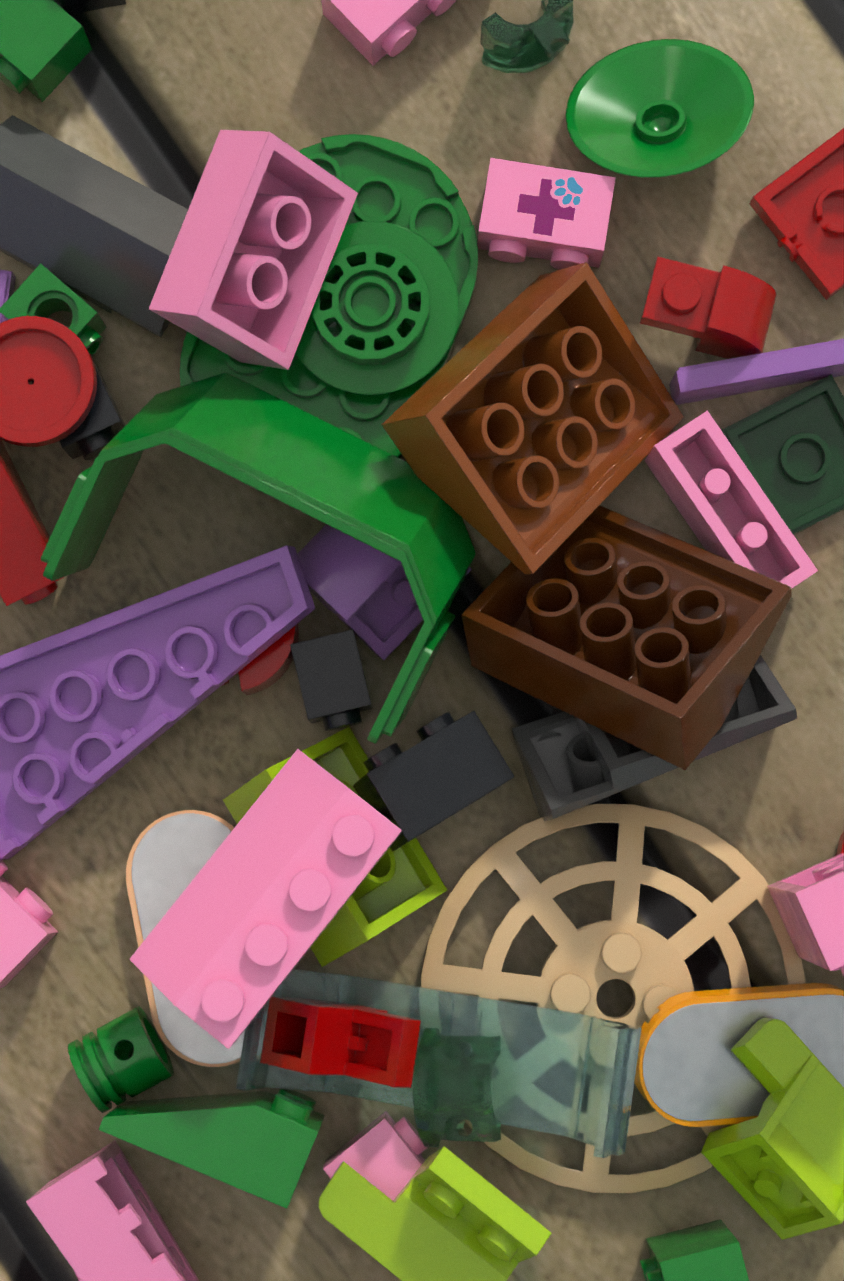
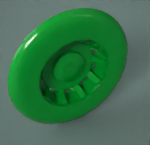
[295,221,459,395]

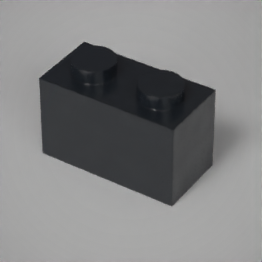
[353,711,515,851]

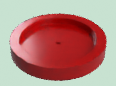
[0,316,97,447]

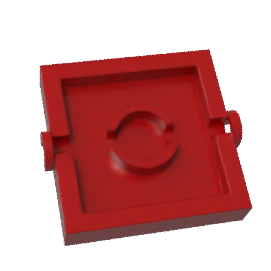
[749,128,844,300]

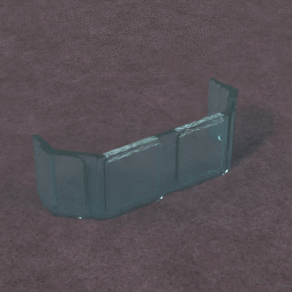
[236,969,642,1158]

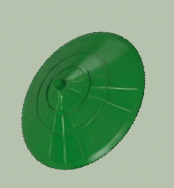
[566,39,754,177]

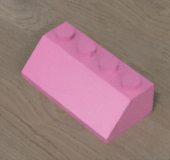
[130,749,402,1049]

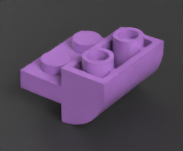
[297,524,472,660]

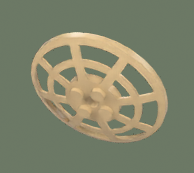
[421,804,806,1193]

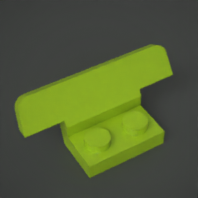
[701,1018,844,1240]
[319,1146,552,1281]

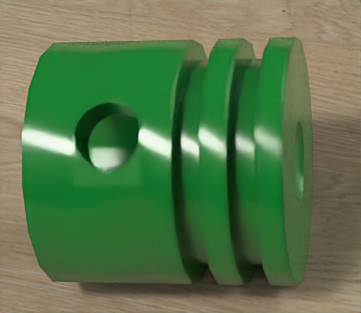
[68,1006,174,1113]

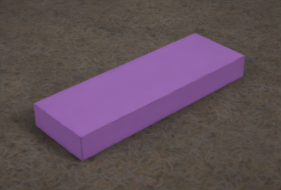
[669,339,844,405]

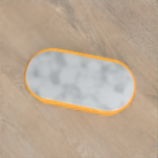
[631,983,844,1127]

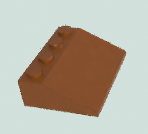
[381,262,684,575]

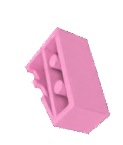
[26,1140,199,1281]

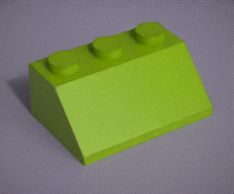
[223,727,447,967]

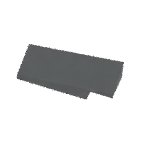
[0,115,188,337]
[512,655,797,822]

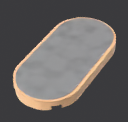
[126,810,281,1067]

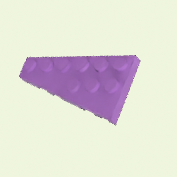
[0,545,316,860]

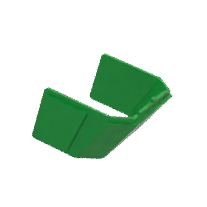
[41,372,476,744]

